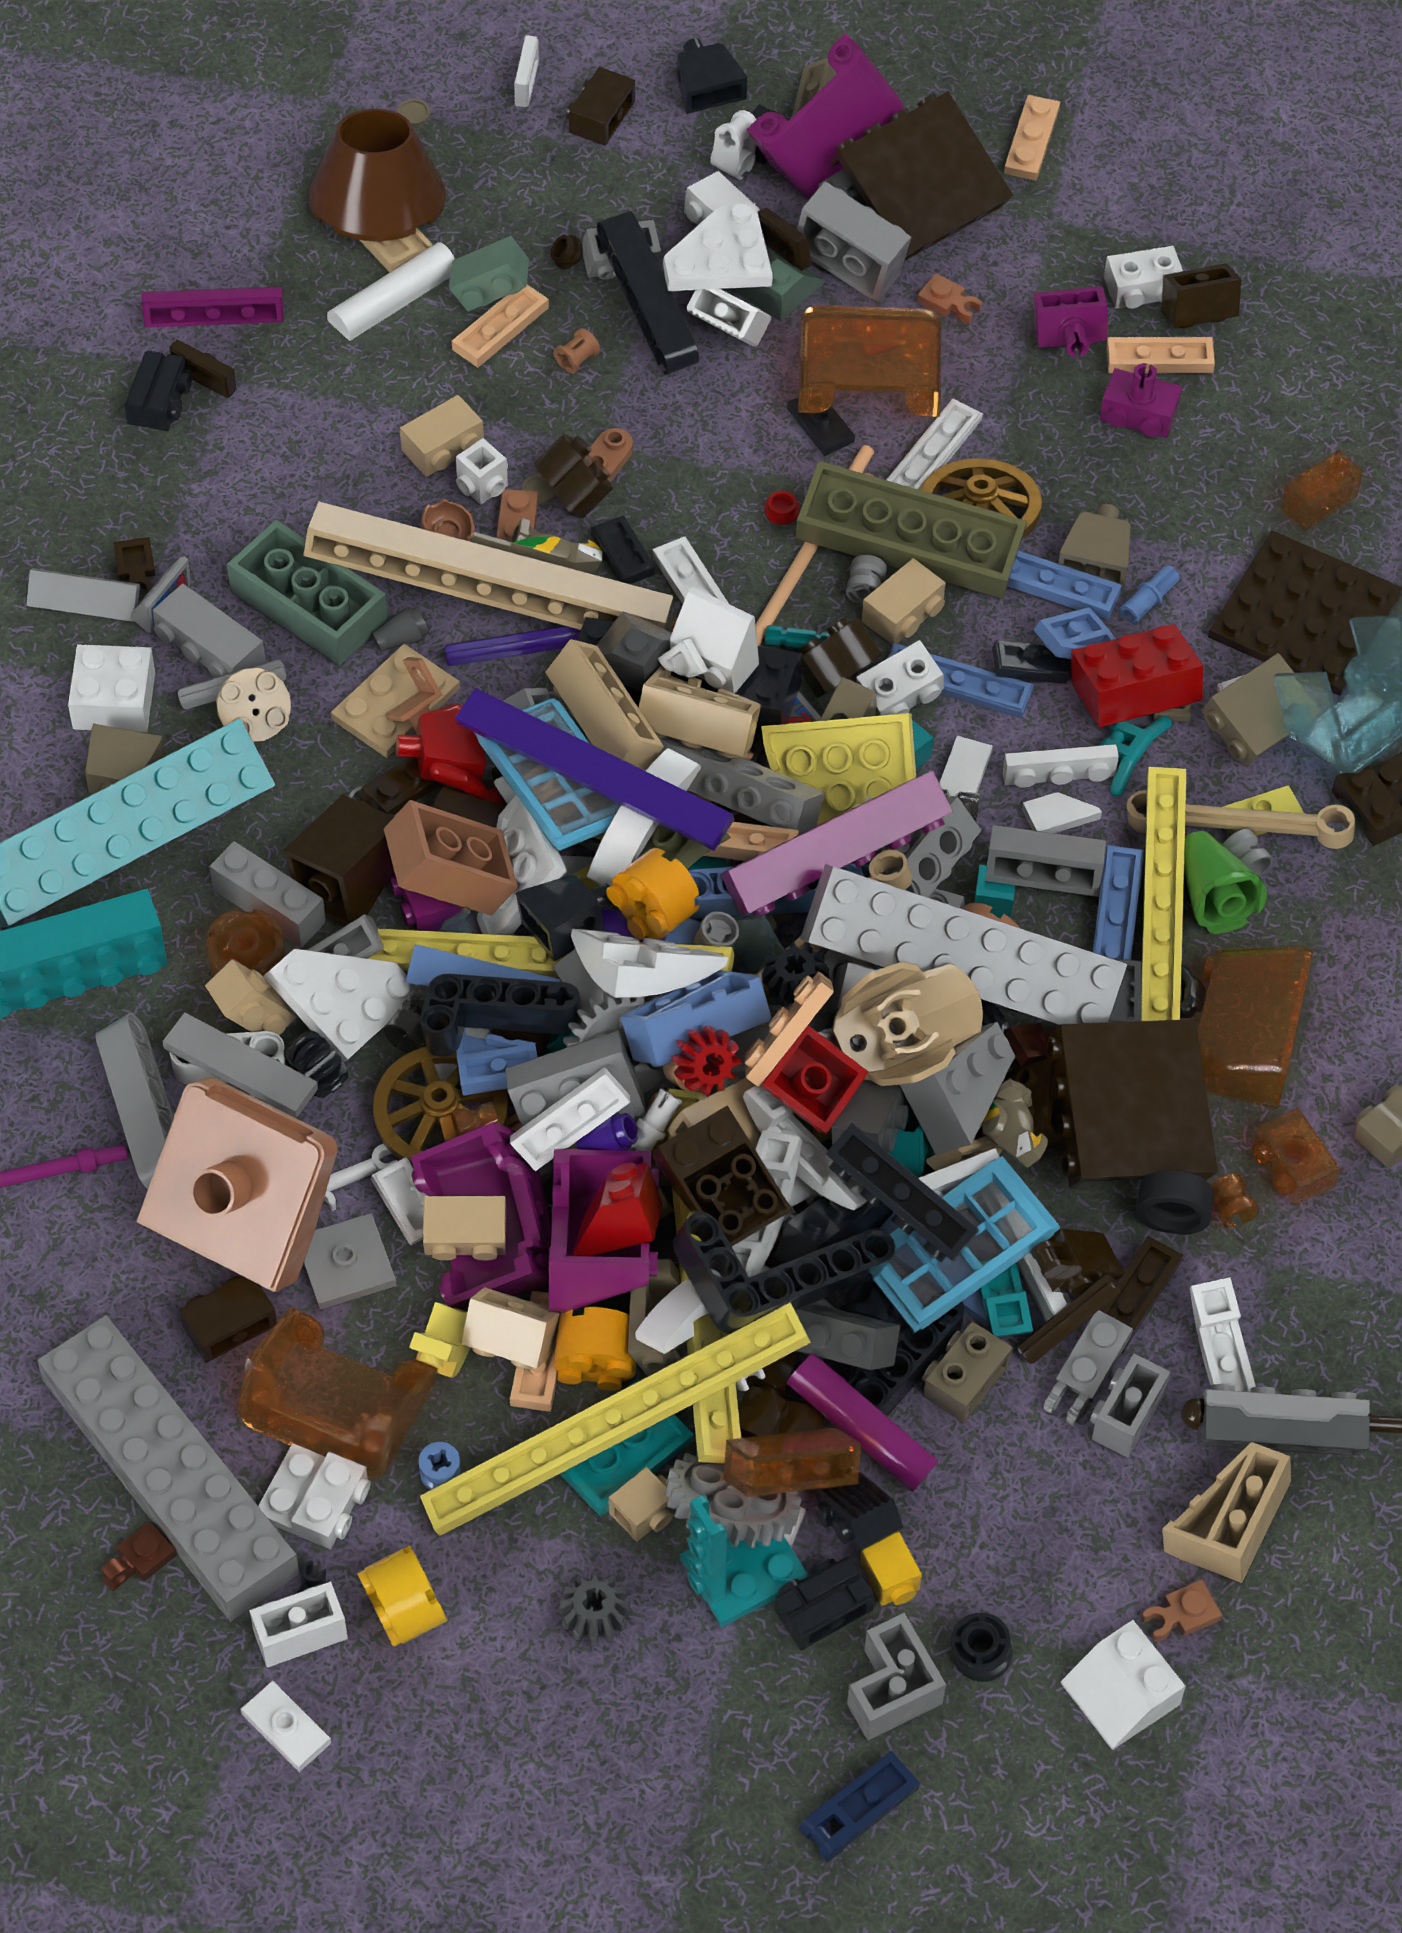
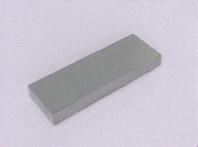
[26,568,140,622]

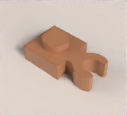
[917,273,982,324]
[1141,1580,1222,1642]

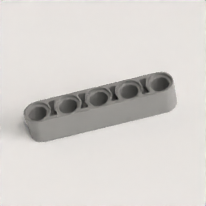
[95,1013,174,1189]

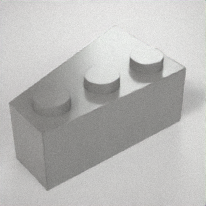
[900,1022,1015,1155]

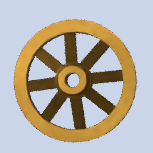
[921,458,1042,539]
[373,1047,509,1166]

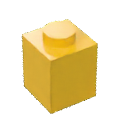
[860,1532,922,1606]

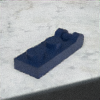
[798,1751,920,1862]

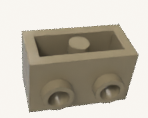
[922,1321,1013,1423]

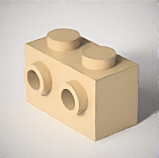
[400,395,484,477]
[862,558,946,645]
[205,959,298,1035]
[423,1196,506,1260]
[461,1287,560,1369]

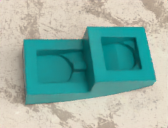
[979,1260,1033,1338]

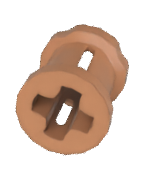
[554,328,600,374]

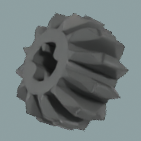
[558,1570,631,1646]

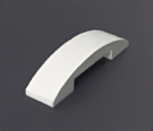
[587,748,701,886]
[743,1086,868,1210]
[712,1130,802,1277]
[635,1265,771,1354]
[1190,1277,1256,1392]

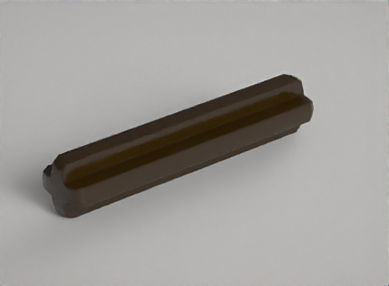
[1017,1274,1121,1364]

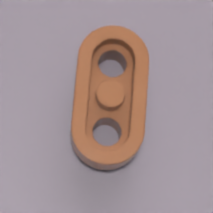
[589,428,633,482]

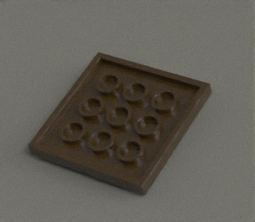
[1208,530,1402,697]

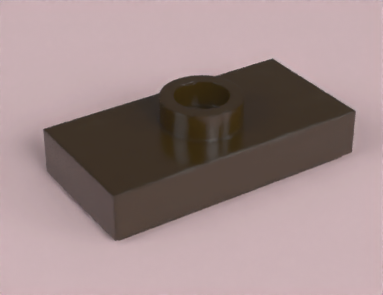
[757,207,811,271]
[169,339,237,398]

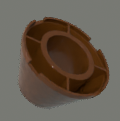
[308,109,446,241]

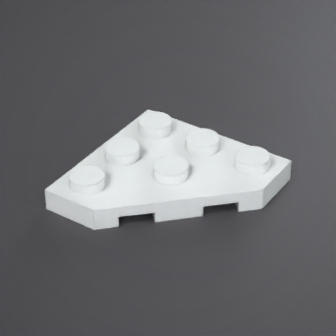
[663,203,773,291]
[477,795,567,936]
[263,949,422,1063]

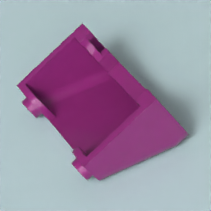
[746,33,904,199]
[411,1122,552,1309]
[549,1149,659,1313]

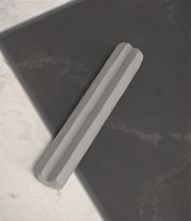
[178,659,287,709]

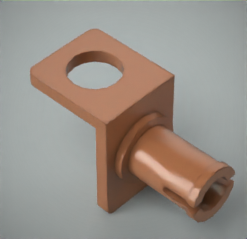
[386,657,442,731]

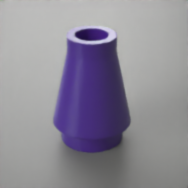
[575,1112,638,1151]

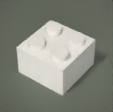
[68,645,155,732]

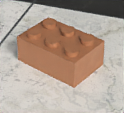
[384,800,518,916]

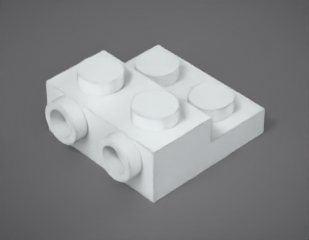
[258,1443,371,1550]

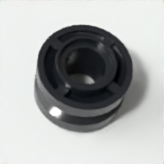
[951,1613,1013,1682]

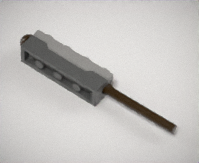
[1181,1384,1402,1456]

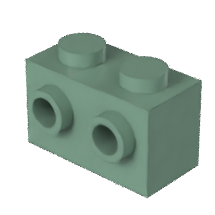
[449,236,530,312]

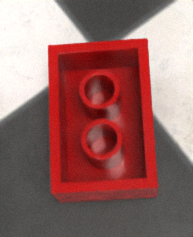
[1071,624,1203,727]

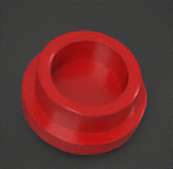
[764,491,800,525]

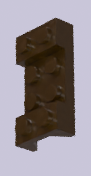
[1331,753,1402,846]

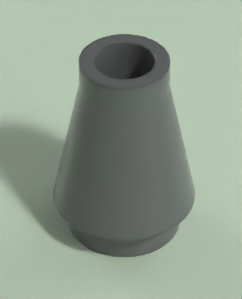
[372,606,429,652]

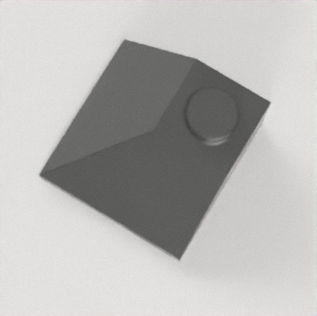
[596,611,672,692]

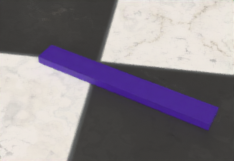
[455,688,735,851]

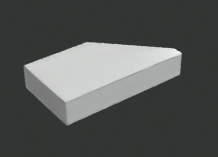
[1022,792,1102,833]

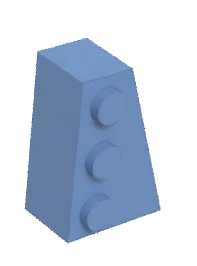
[620,970,772,1067]

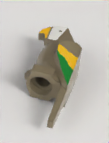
[471,518,602,573]
[982,1078,1048,1168]

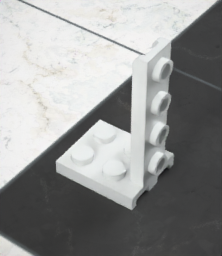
[919,1148,1071,1322]

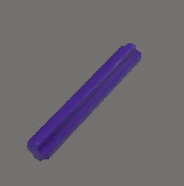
[444,626,581,666]

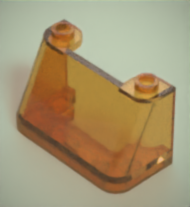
[798,306,941,417]
[1198,945,1314,1109]
[238,1307,438,1479]

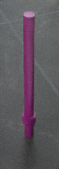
[0,1144,128,1188]

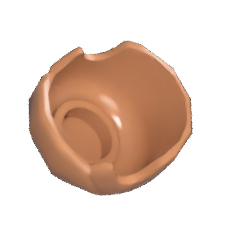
[419,499,475,542]

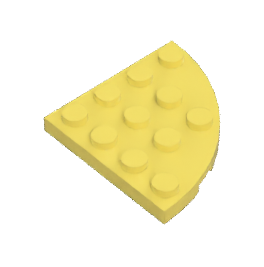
[761,713,916,826]

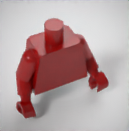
[396,703,504,805]

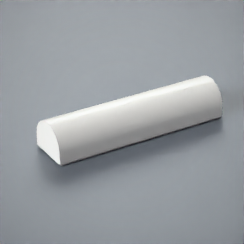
[327,242,455,341]

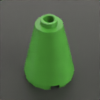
[1184,831,1267,934]

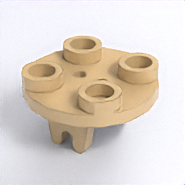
[216,667,291,742]

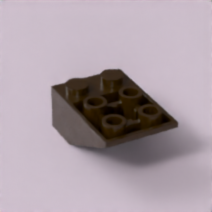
[653,1105,792,1246]

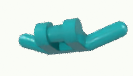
[1098,716,1172,797]

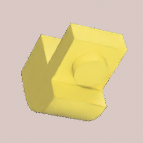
[409,1302,471,1378]

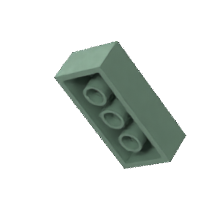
[227,520,388,666]

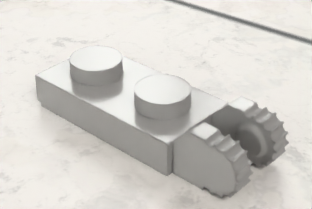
[1043,1310,1133,1426]

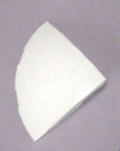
[571,929,728,998]

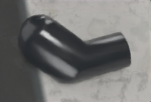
[1180,964,1206,1018]

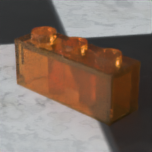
[723,1428,861,1497]

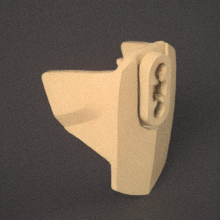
[831,962,983,1086]

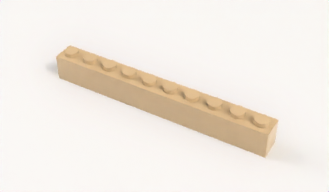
[303,502,673,630]

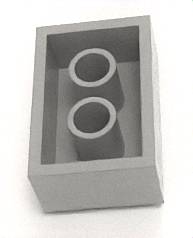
[797,181,911,302]
[506,1030,647,1144]

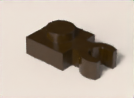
[113,537,156,593]

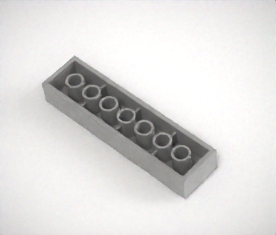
[800,864,1127,1025]
[37,1315,299,1622]

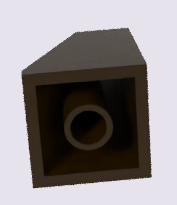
[284,794,395,926]

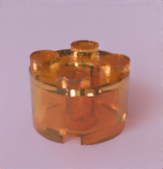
[206,909,286,978]

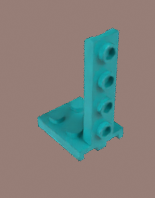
[680,1495,809,1628]

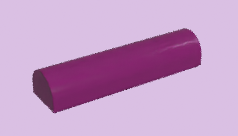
[141,286,284,328]
[786,1353,938,1492]

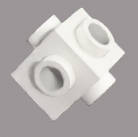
[456,438,508,505]

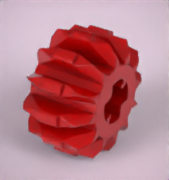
[671,1025,742,1095]

